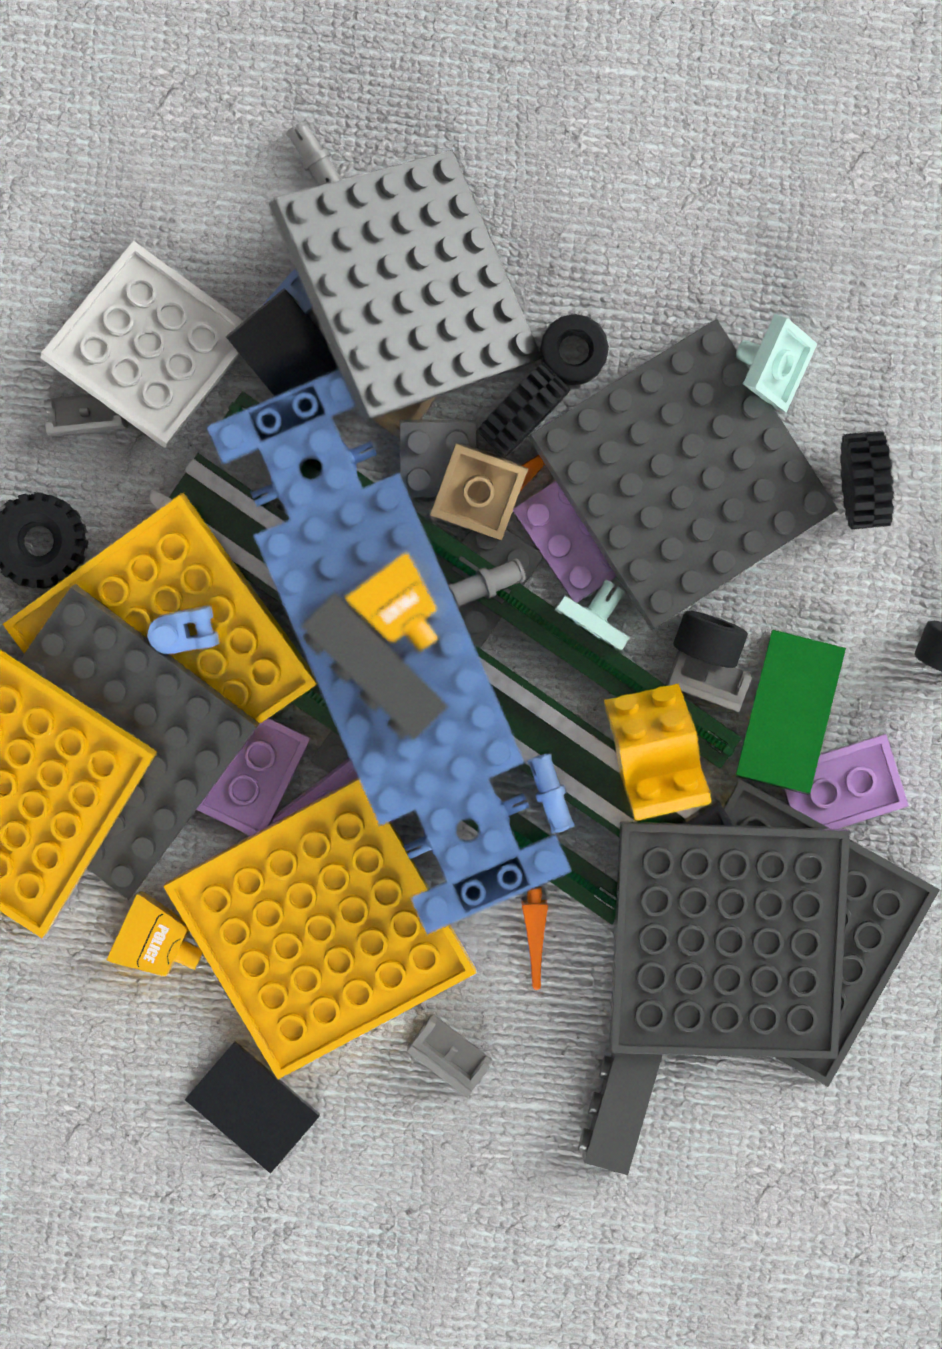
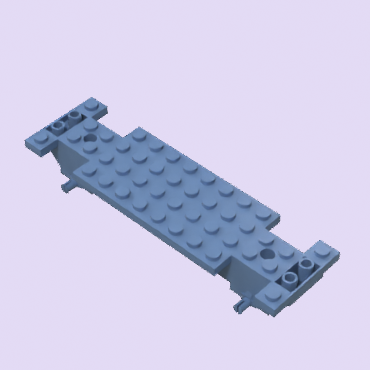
[207,369,571,934]

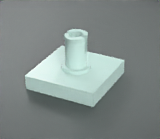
[736,314,817,412]
[555,579,630,652]

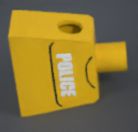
[345,552,438,653]
[107,891,203,976]

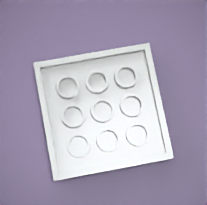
[41,241,244,448]

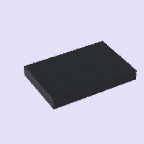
[225,288,339,397]
[185,1041,320,1174]

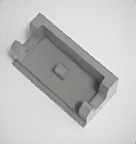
[44,394,128,437]
[665,650,752,712]
[407,1013,492,1098]

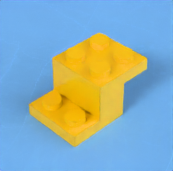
[604,683,711,821]

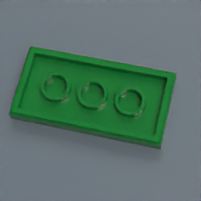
[735,630,846,795]

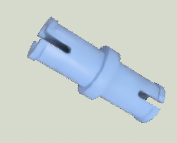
[527,753,575,834]

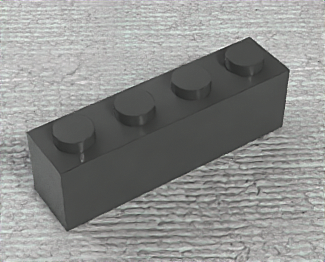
[301,593,448,740]
[578,1037,663,1175]

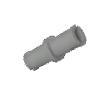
[286,120,342,186]
[448,558,526,608]

